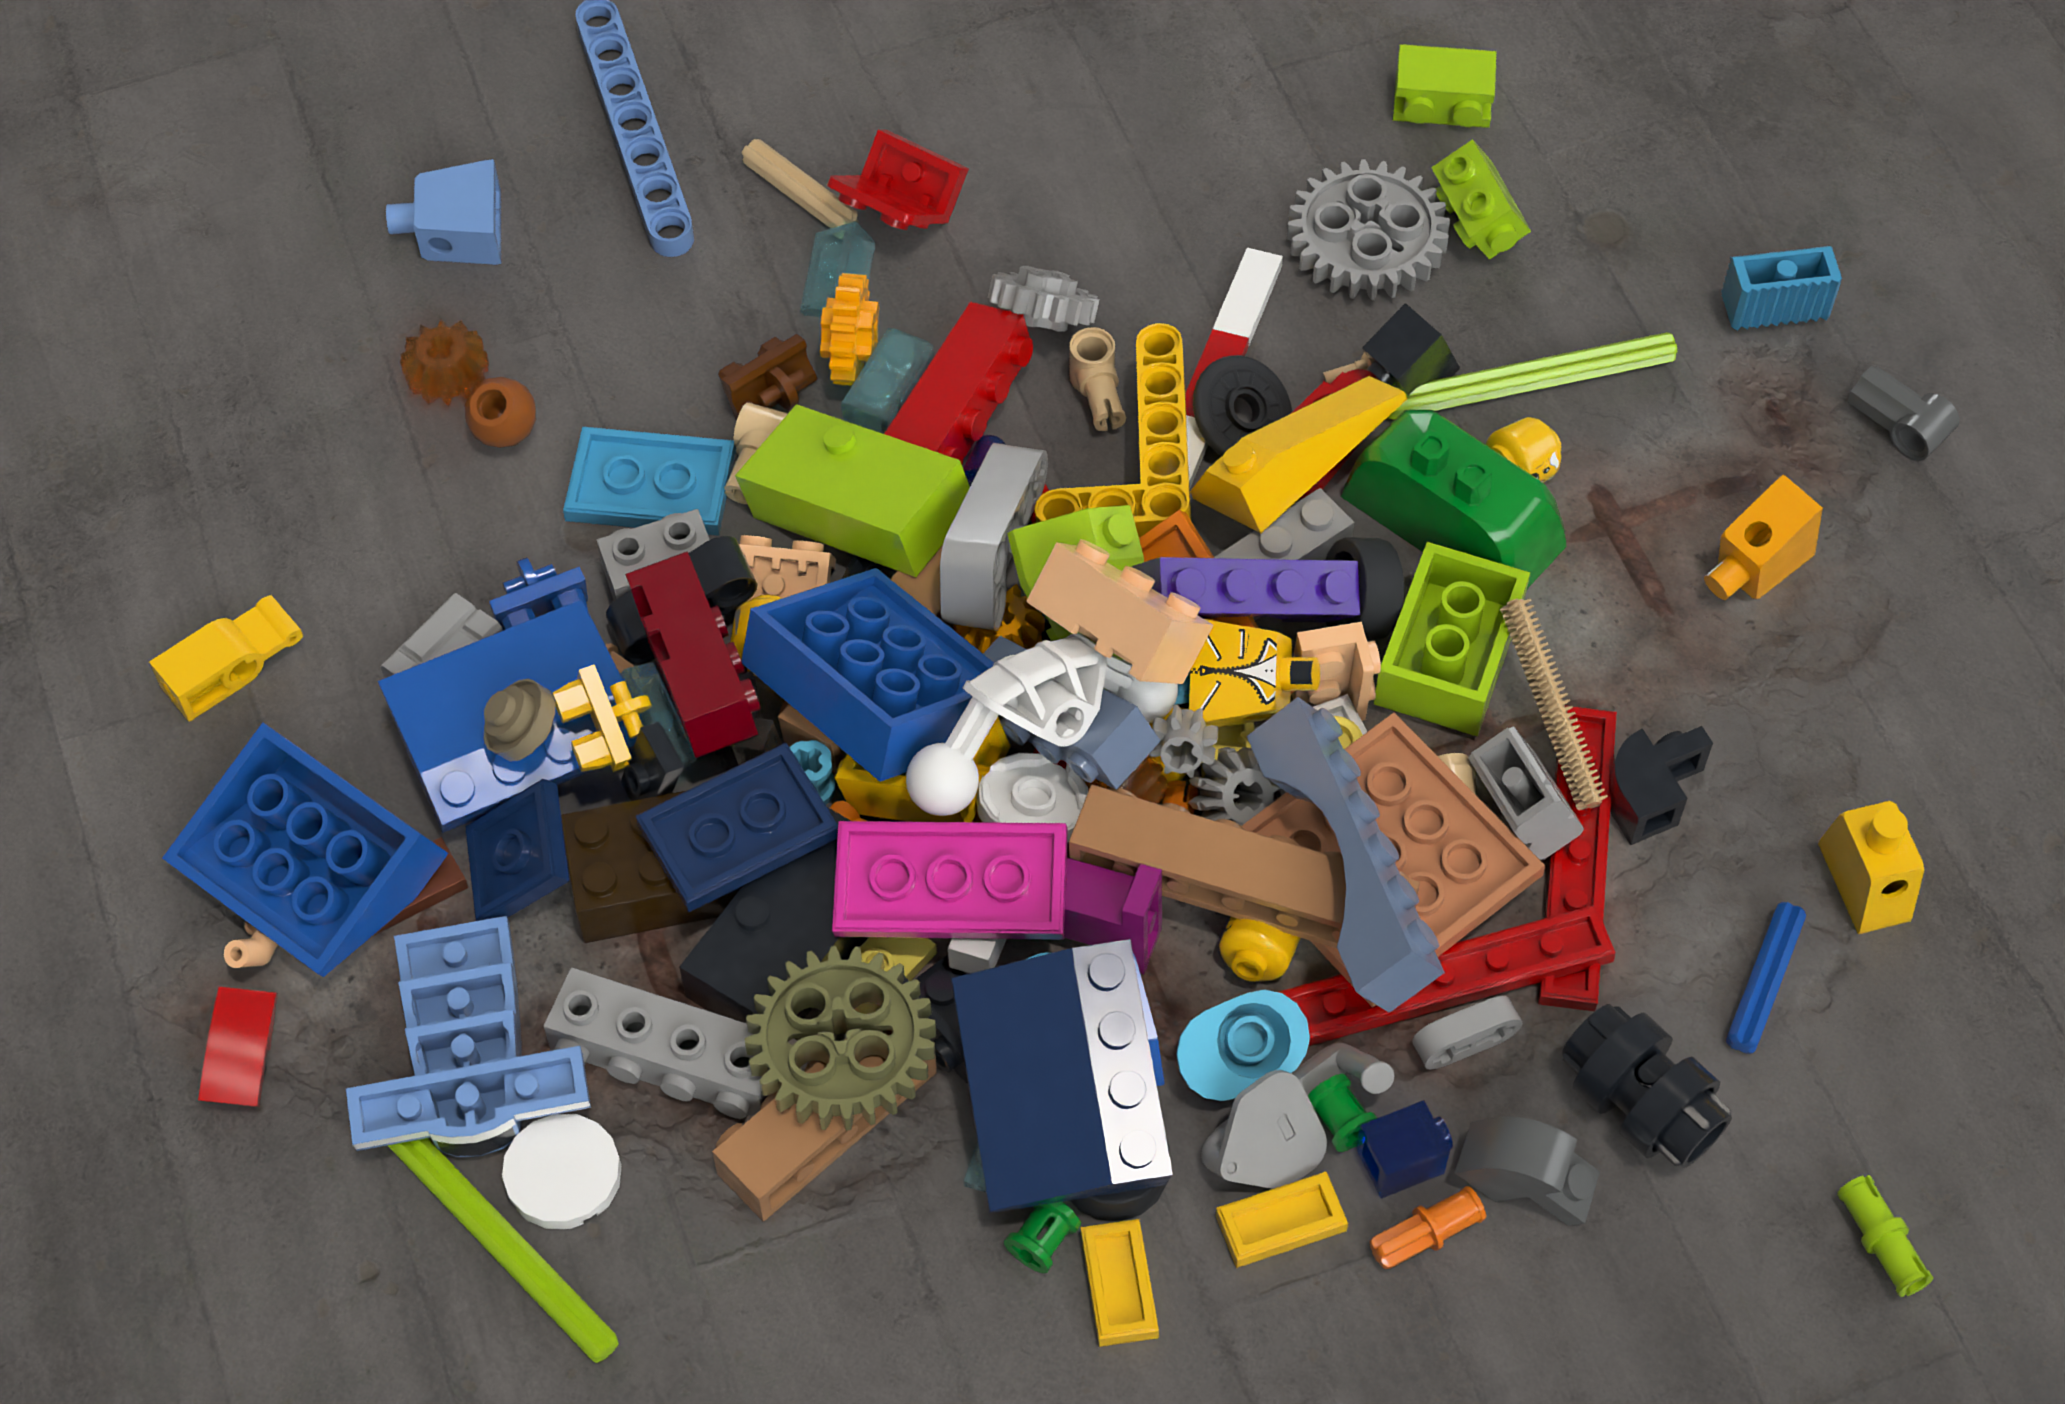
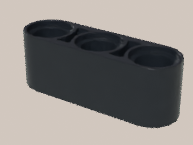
[606,536,758,664]

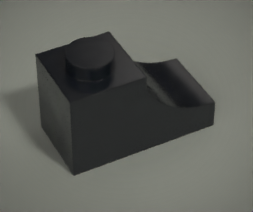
[1362,303,1460,396]

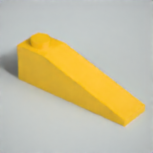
[1190,376,1407,533]

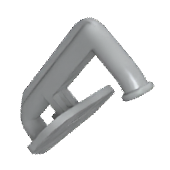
[1201,1042,1395,1189]

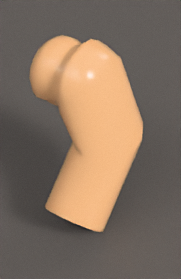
[224,921,278,968]

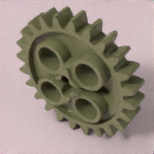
[745,946,936,1131]

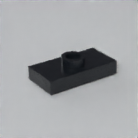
[620,722,684,801]

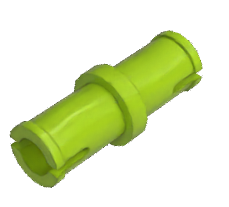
[1837,1175,1933,1297]

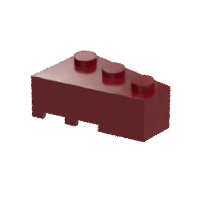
[625,551,761,758]

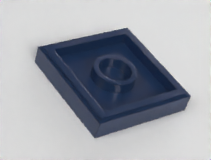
[465,779,569,921]

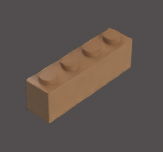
[712,1013,937,1222]

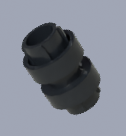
[1562,1004,1732,1168]

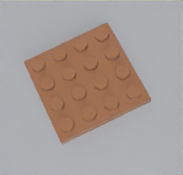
[1242,712,1545,1008]

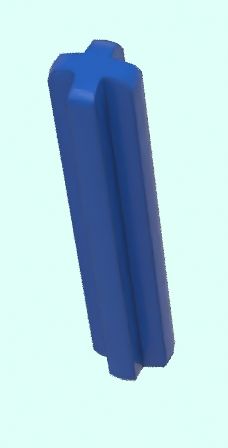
[1726,902,1806,1054]

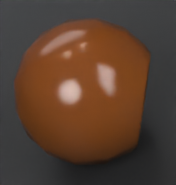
[465,377,537,448]

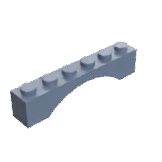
[1247,697,1445,1013]

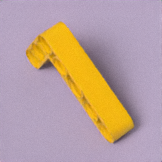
[1034,323,1191,538]

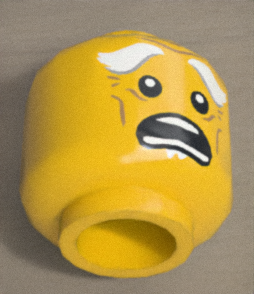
[1486,417,1561,482]

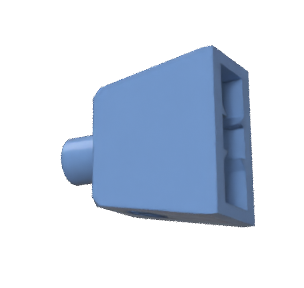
[386,159,501,265]

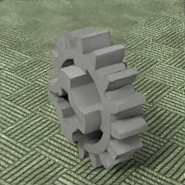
[987,266,1100,332]

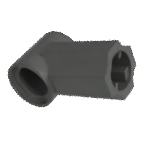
[1847,366,1960,461]

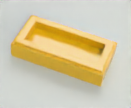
[1215,1172,1348,1268]
[1081,1219,1159,1347]

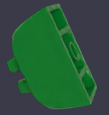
[1341,410,1567,589]

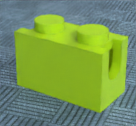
[1393,44,1497,128]

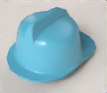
[1176,989,1310,1101]

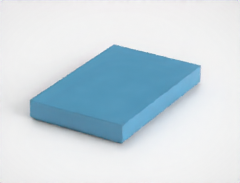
[563,426,736,536]

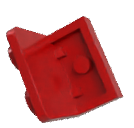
[827,129,969,230]

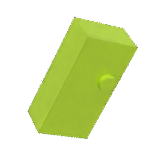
[735,404,970,577]

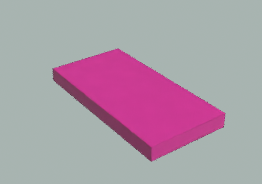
[832,821,1068,939]

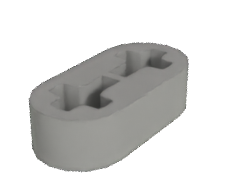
[1412,996,1523,1070]

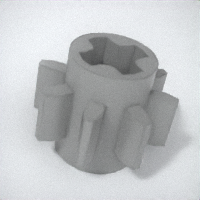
[1149,705,1219,777]

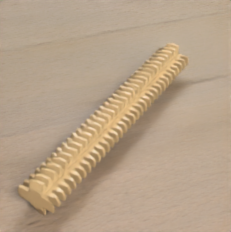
[1500,598,1608,810]

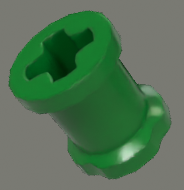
[1308,1073,1380,1152]
[1004,1202,1081,1274]

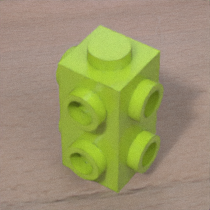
[1431,139,1531,259]

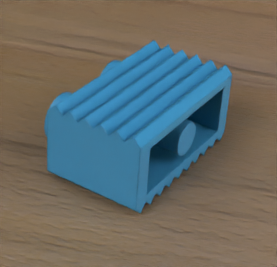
[1721,246,1842,331]

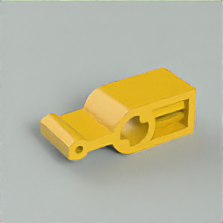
[149,595,303,722]

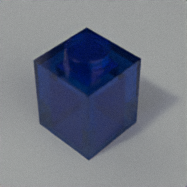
[1356,1100,1453,1199]

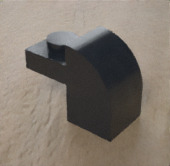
[1609,726,1713,846]

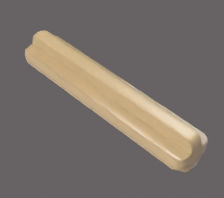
[742,139,858,236]

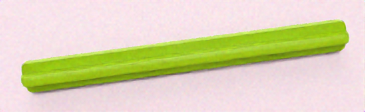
[1388,332,1678,420]
[387,1138,619,1363]

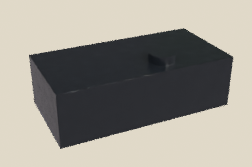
[679,806,867,1024]

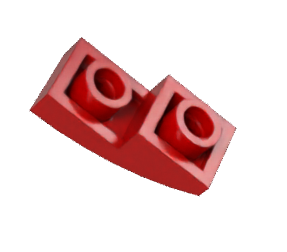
[198,986,278,1107]

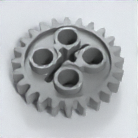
[1287,159,1450,300]

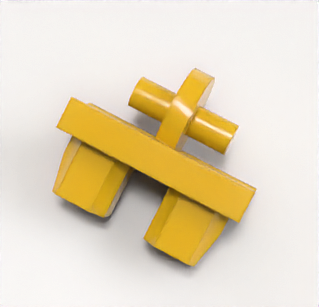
[552,664,652,772]

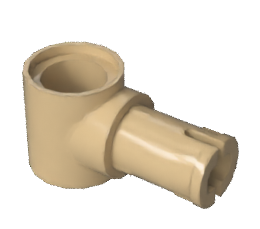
[1069,327,1126,431]
[724,402,788,505]

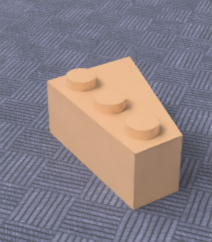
[1026,539,1214,684]

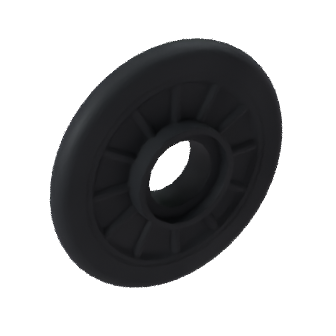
[1193,355,1292,456]

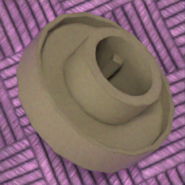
[484,679,555,761]

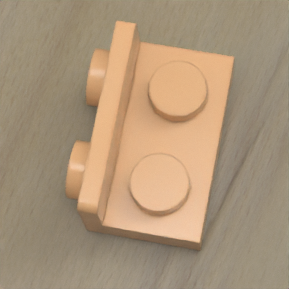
[735,535,836,609]
[1292,622,1381,721]

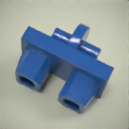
[489,557,588,631]

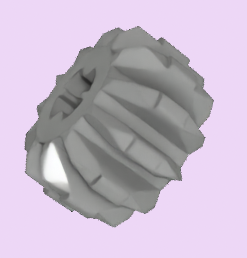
[1188,747,1281,826]

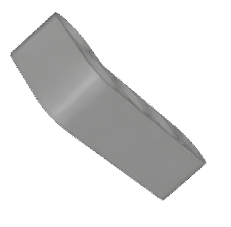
[940,443,1048,631]

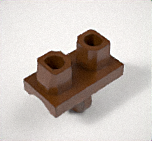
[718,334,818,420]

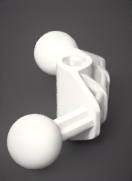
[906,633,1178,816]

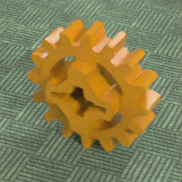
[820,273,879,386]

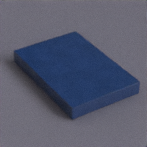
[636,743,838,912]

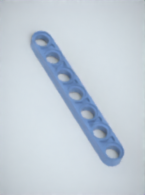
[575,0,694,257]

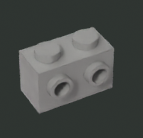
[596,509,710,601]

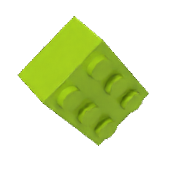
[1374,542,1530,737]

